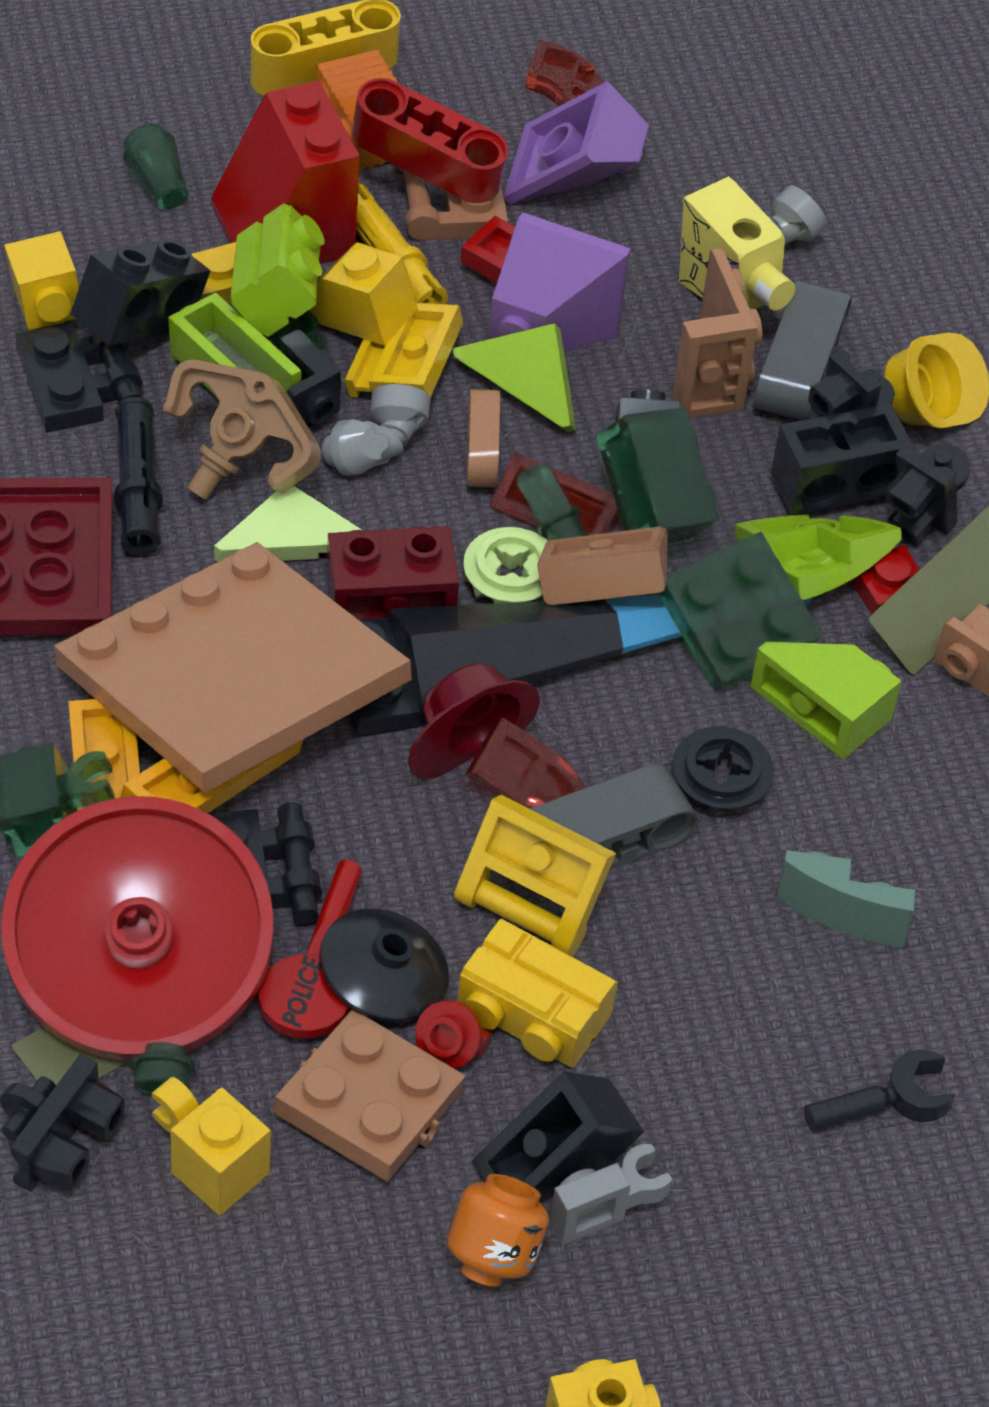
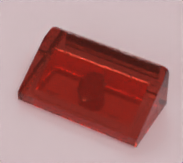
[490,452,628,538]

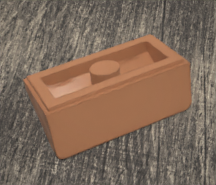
[537,526,668,605]

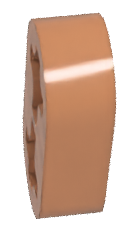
[466,389,500,488]

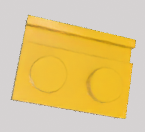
[345,303,464,398]

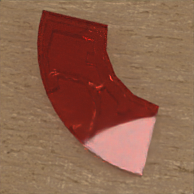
[526,40,605,107]

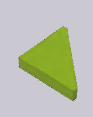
[453,323,576,433]

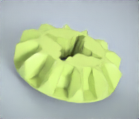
[463,527,548,603]

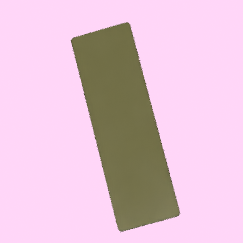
[869,506,989,675]

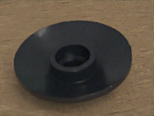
[319,909,449,1023]

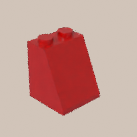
[211,81,360,264]

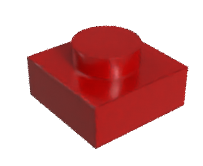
[460,216,515,283]
[850,545,920,615]

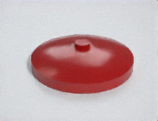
[1,796,274,1062]

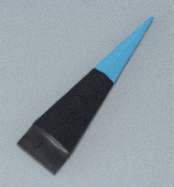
[349,590,813,735]

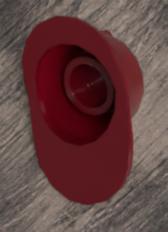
[407,663,540,779]

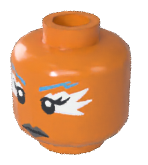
[446,1174,550,1286]

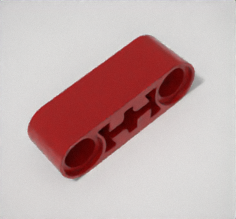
[352,78,508,203]

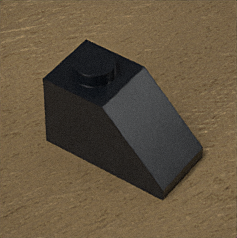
[472,1071,644,1203]

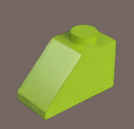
[750,642,902,760]

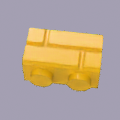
[457,919,618,1068]

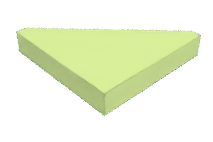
[214,486,362,562]

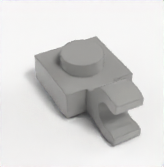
[549,1144,672,1245]

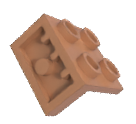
[671,248,762,420]

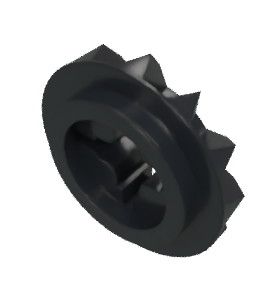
[672,727,774,816]

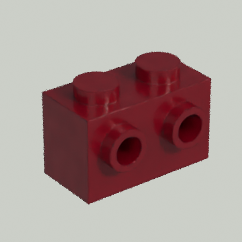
[326,526,459,620]

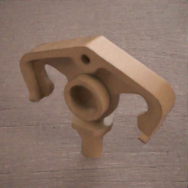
[163,360,321,500]

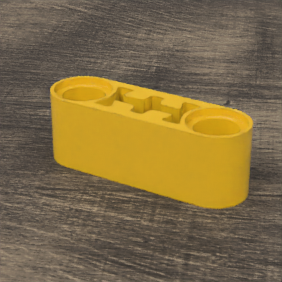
[250,0,401,96]

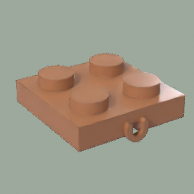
[273,1010,466,1182]

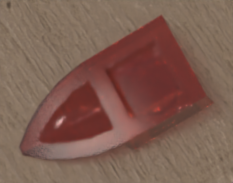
[465,717,586,808]

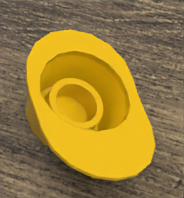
[884,332,989,429]

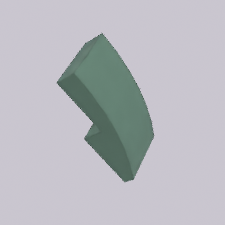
[777,850,915,948]

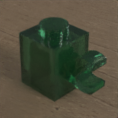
[0,743,115,857]

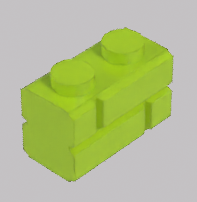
[231,203,324,337]

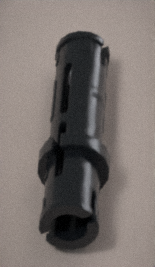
[114,397,163,556]

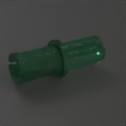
[517,463,588,540]

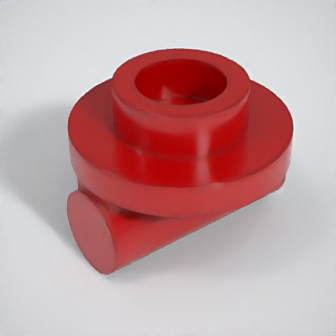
[415,1000,492,1068]

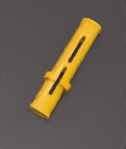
[356,184,448,304]

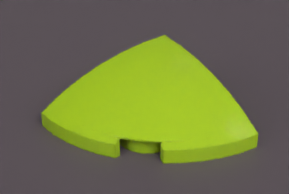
[734,515,902,601]

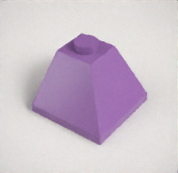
[503,81,649,205]
[488,212,631,351]

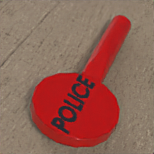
[258,860,362,1039]

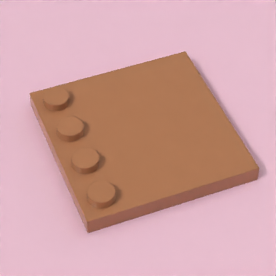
[54,542,412,793]

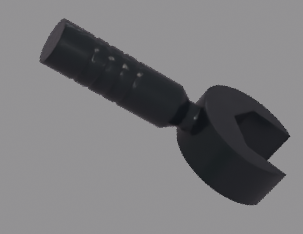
[804,1050,955,1132]

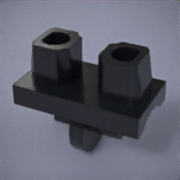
[808,348,895,417]
[886,441,970,547]
[0,1054,125,1192]

